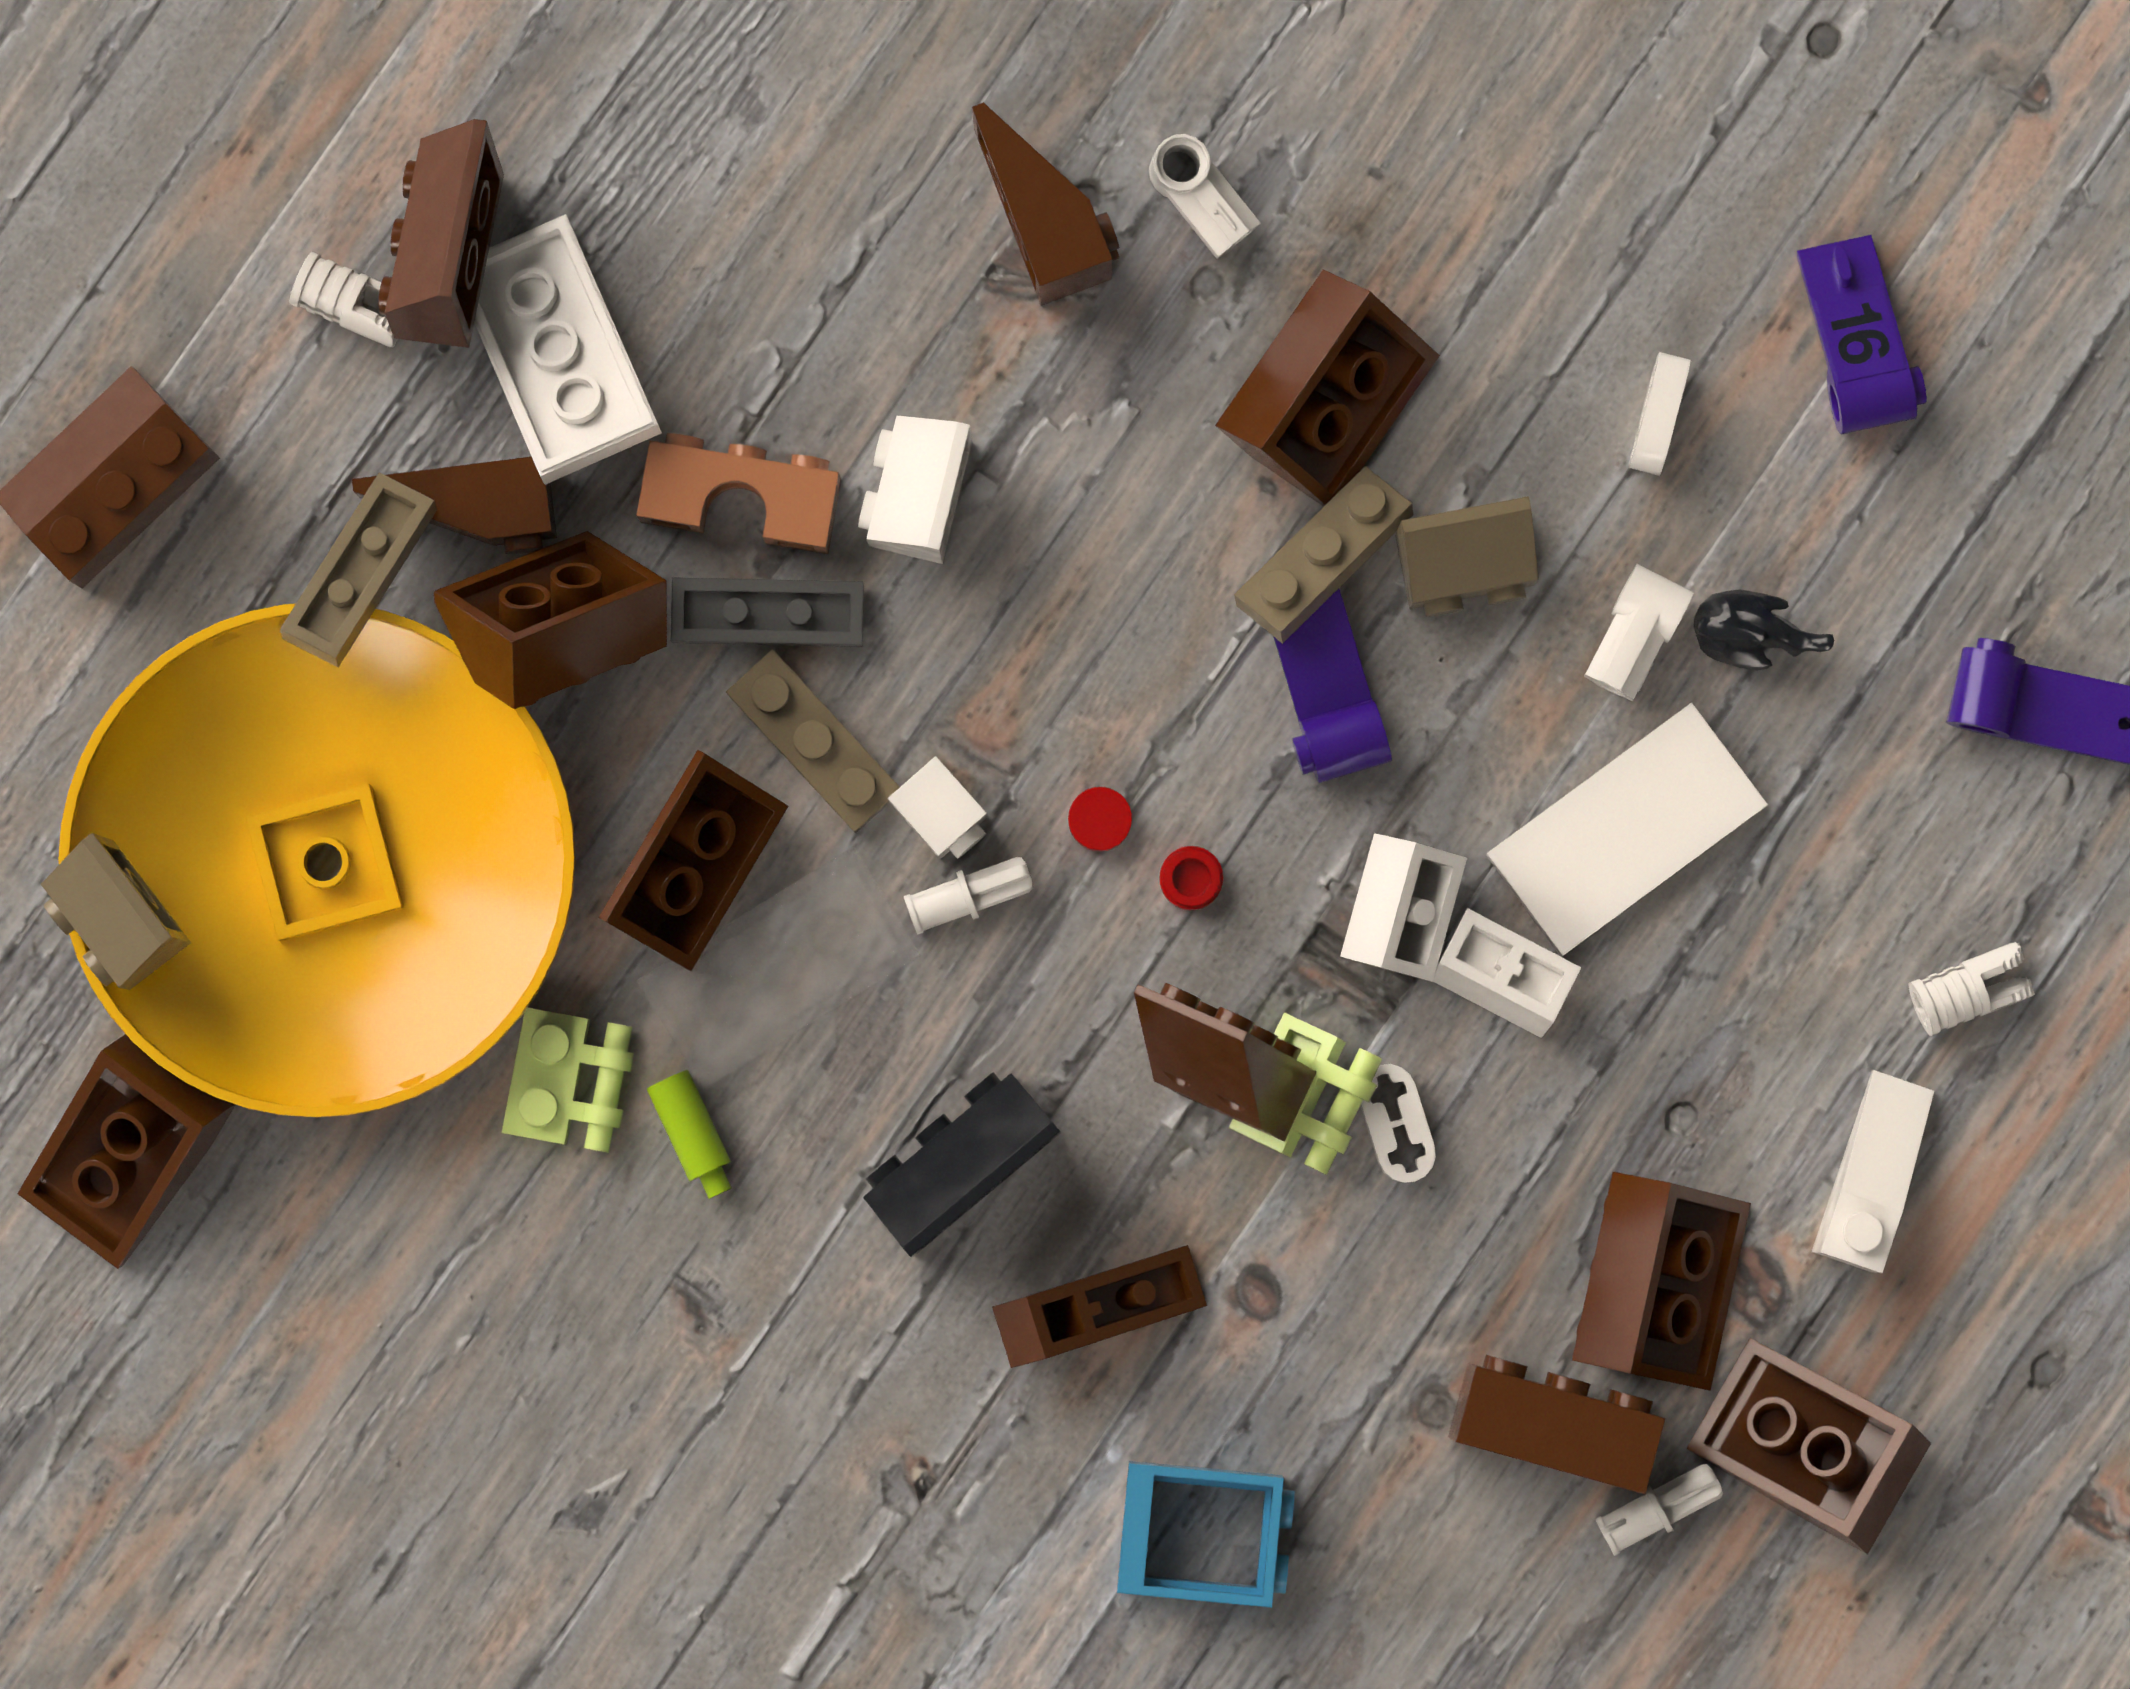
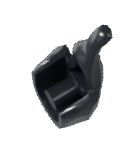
[1694,589,1834,671]

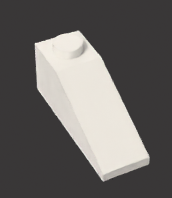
[1812,1070,1934,1273]

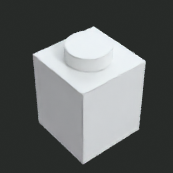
[888,756,988,859]

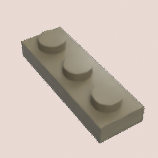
[1234,466,1413,644]
[280,472,437,668]
[726,649,900,834]

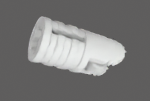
[289,252,398,348]
[1909,942,2035,1036]

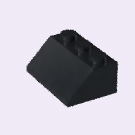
[863,1072,1061,1257]

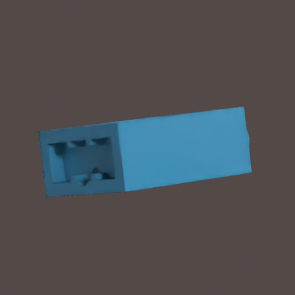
[1117,1461,1295,1608]

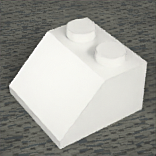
[858,416,973,564]

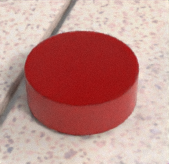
[1068,787,1132,852]
[1159,846,1223,911]

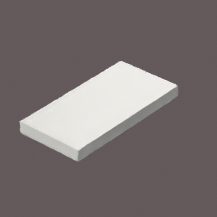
[474,214,662,485]
[1485,702,1768,957]

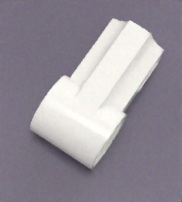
[1149,134,1261,259]
[1584,563,1694,701]

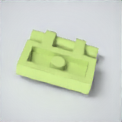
[502,1008,634,1153]
[1229,1013,1382,1175]

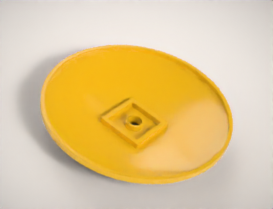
[58,603,576,1117]

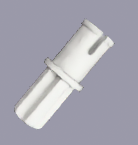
[904,857,1033,935]
[1595,1464,1723,1556]

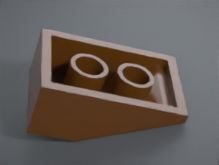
[972,102,1120,306]
[17,1034,236,1269]
[1686,1338,1931,1554]

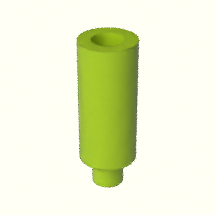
[646,1069,732,1199]

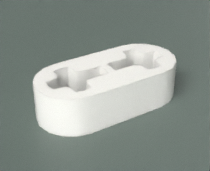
[1629,352,1691,476]
[1360,1064,1436,1183]

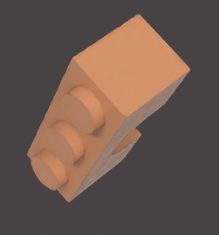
[636,433,841,554]

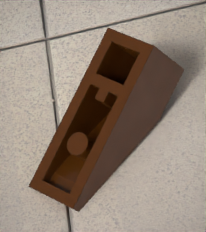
[352,456,557,554]
[992,1245,1207,1368]

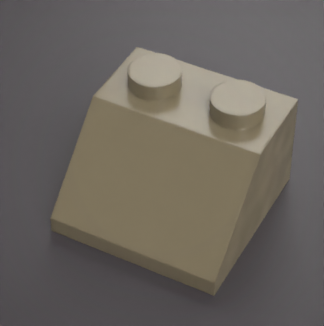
[1395,496,1539,617]
[41,833,191,990]

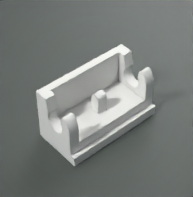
[1433,908,1581,1038]

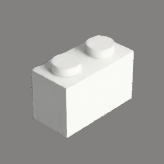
[1340,833,1467,982]

